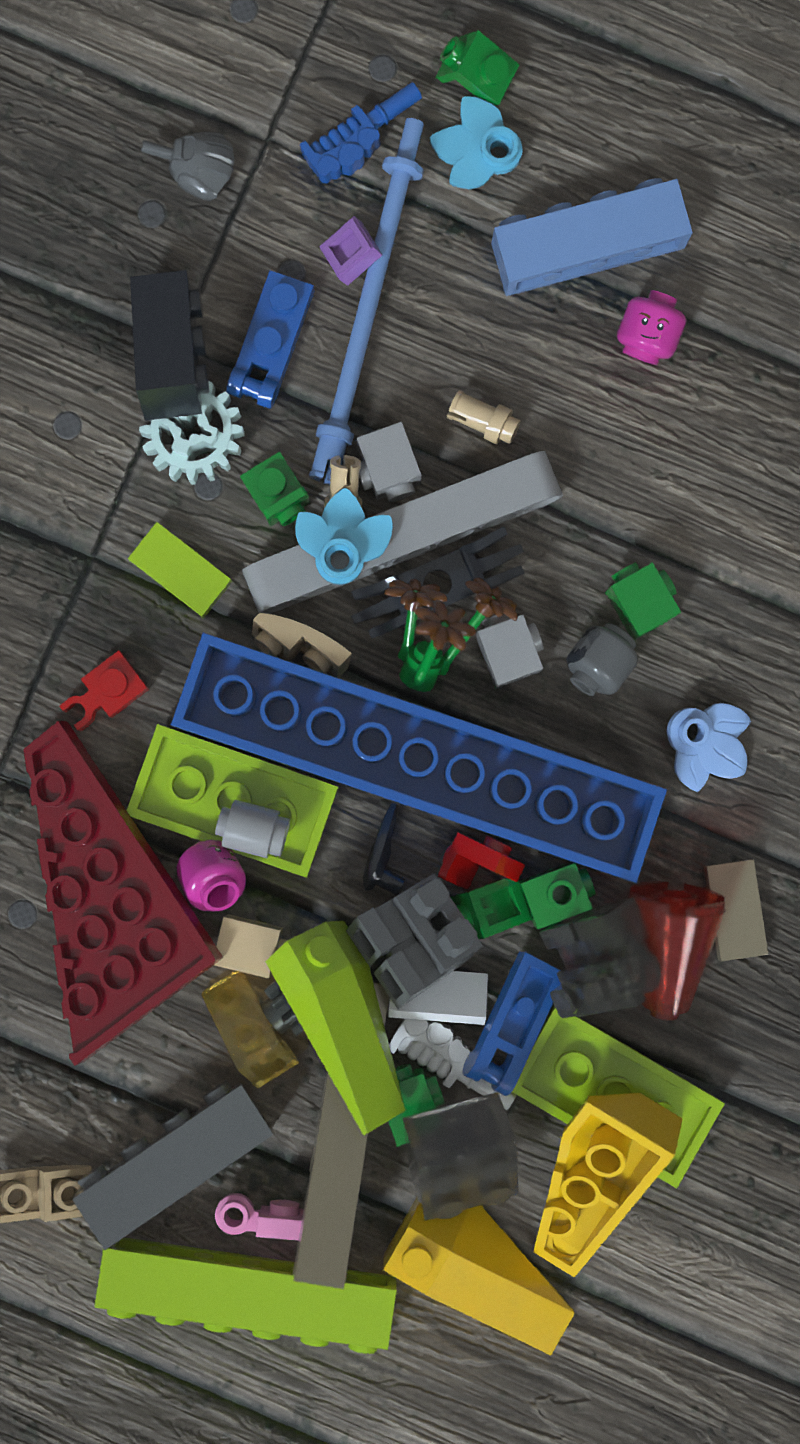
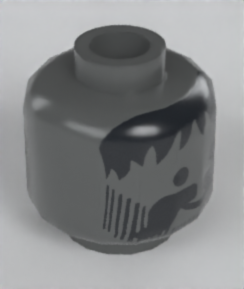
[566,623,638,696]

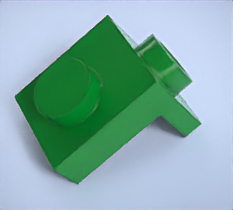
[436,30,520,106]

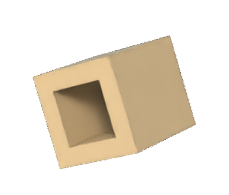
[215,914,288,978]

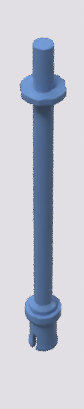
[309,118,424,484]

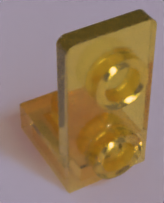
[201,971,299,1088]

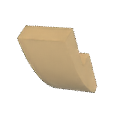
[252,613,352,678]
[0,1165,91,1223]

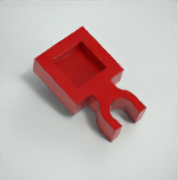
[59,650,150,731]

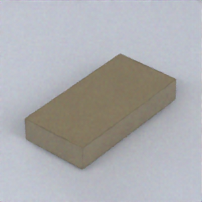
[704,859,769,962]

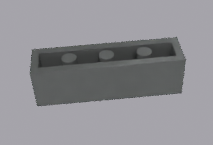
[72,1080,273,1250]

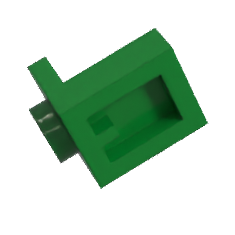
[240,452,310,527]
[450,877,532,939]

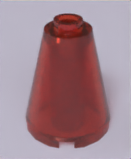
[628,881,726,1020]

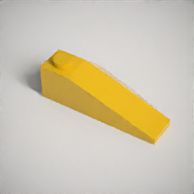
[533,1093,683,1278]
[383,1171,575,1355]

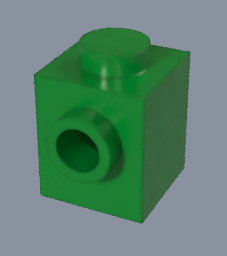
[605,562,681,640]
[519,862,596,929]
[388,1064,445,1147]

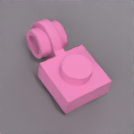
[215,1193,304,1240]

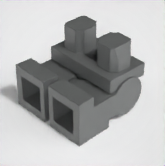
[346,874,483,1009]

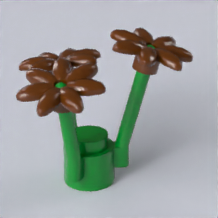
[384,577,518,692]

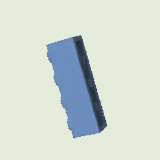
[491,178,693,296]

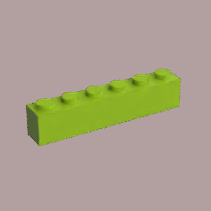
[94,1237,396,1354]

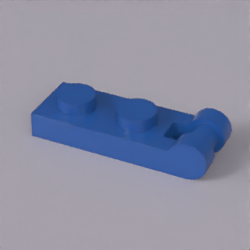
[226,270,315,409]
[462,951,566,1096]

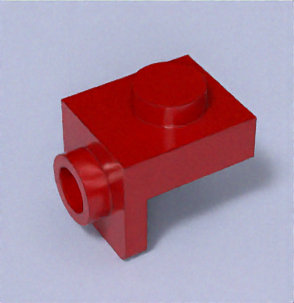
[438,833,525,889]

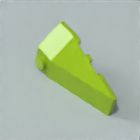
[265,921,406,1135]

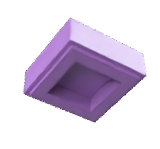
[319,216,382,286]

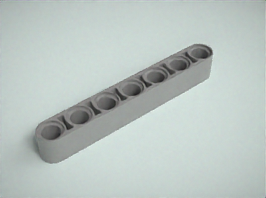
[242,451,563,614]

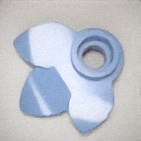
[667,703,751,792]

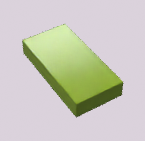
[128,522,233,618]

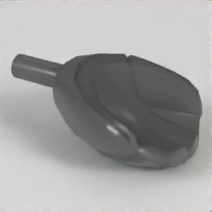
[141,132,235,201]

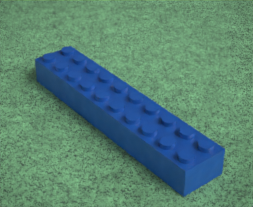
[171,633,667,883]

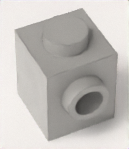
[357,422,421,502]
[476,613,544,689]

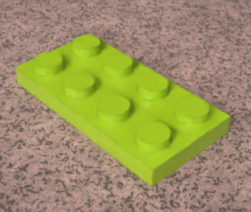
[127,724,339,878]
[512,1003,725,1188]

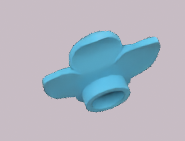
[430,96,522,189]
[295,488,393,585]

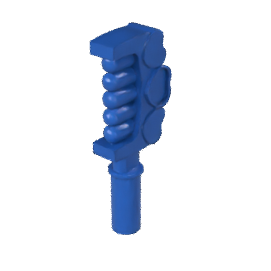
[299,82,422,184]

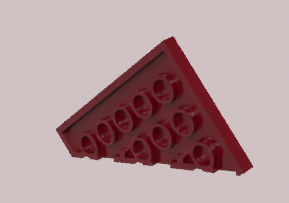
[23,721,224,1066]

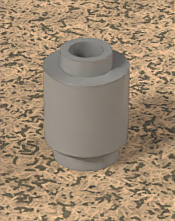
[215,799,290,858]

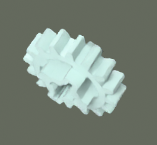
[139,381,244,485]

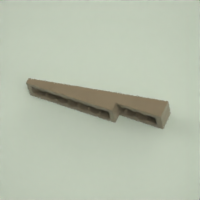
[293,982,389,1289]

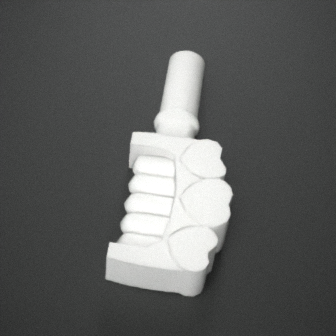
[389,1019,516,1110]

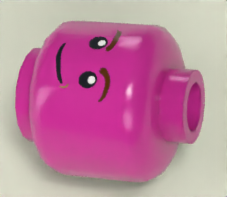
[617,290,687,365]
[176,840,246,912]

